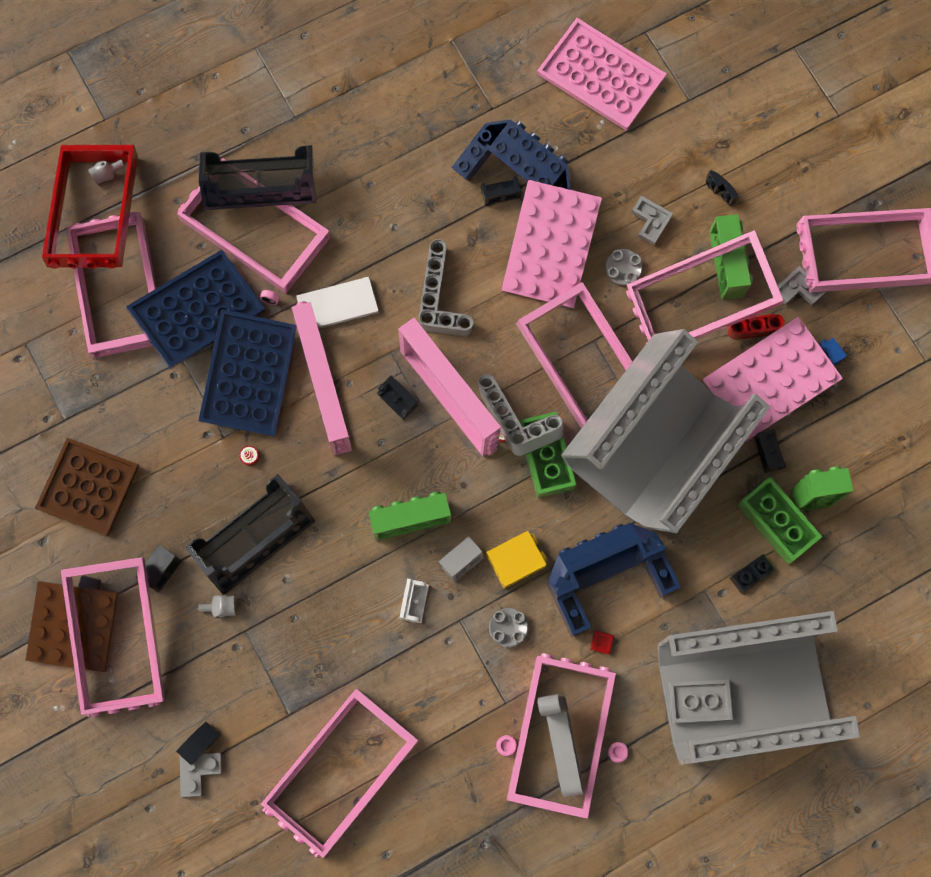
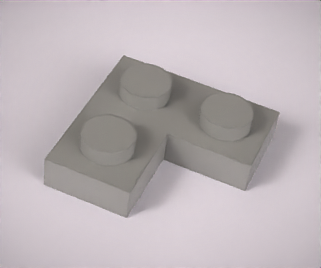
[631,196,673,245]
[778,266,826,306]
[180,753,222,797]

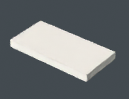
[297,277,379,329]

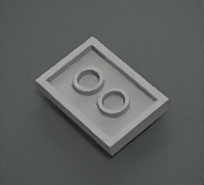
[668,679,733,723]

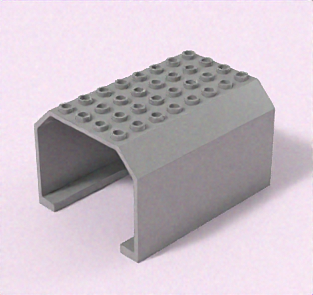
[561,329,770,533]
[658,611,860,765]

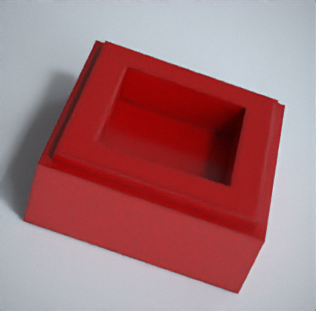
[590,630,614,655]

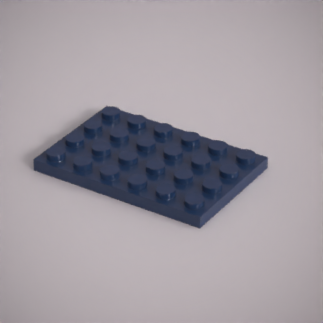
[126,250,265,369]
[198,309,297,437]

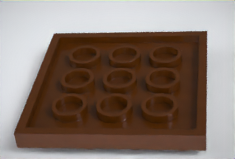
[35,438,139,537]
[25,581,118,672]

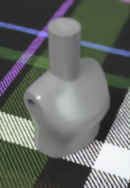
[88,160,125,185]
[198,595,236,619]

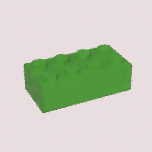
[709,214,753,300]
[519,412,576,499]
[790,466,853,512]
[737,477,822,564]
[368,491,451,541]

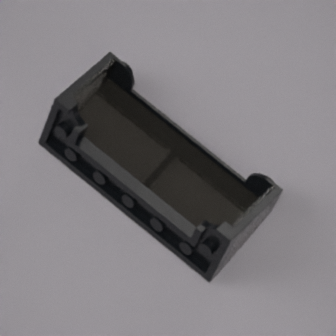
[198,145,316,210]
[185,474,316,595]

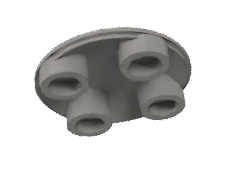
[605,249,642,285]
[489,608,528,647]

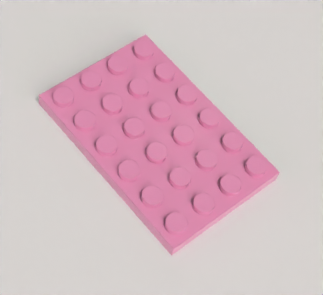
[537,18,666,131]
[502,180,602,308]
[703,316,843,442]

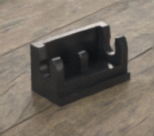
[480,176,521,206]
[377,375,418,420]
[754,429,786,473]
[136,545,182,593]

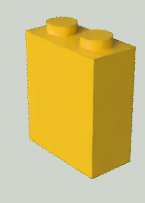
[486,531,548,589]

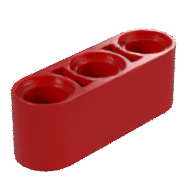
[727,314,785,340]

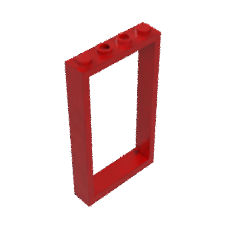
[42,145,138,269]

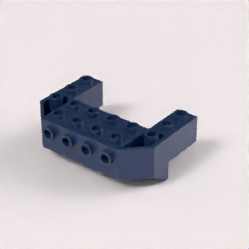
[451,119,574,191]
[547,523,681,638]

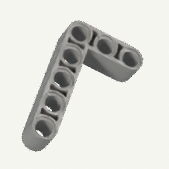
[419,239,473,336]
[478,374,564,456]
[538,694,584,798]

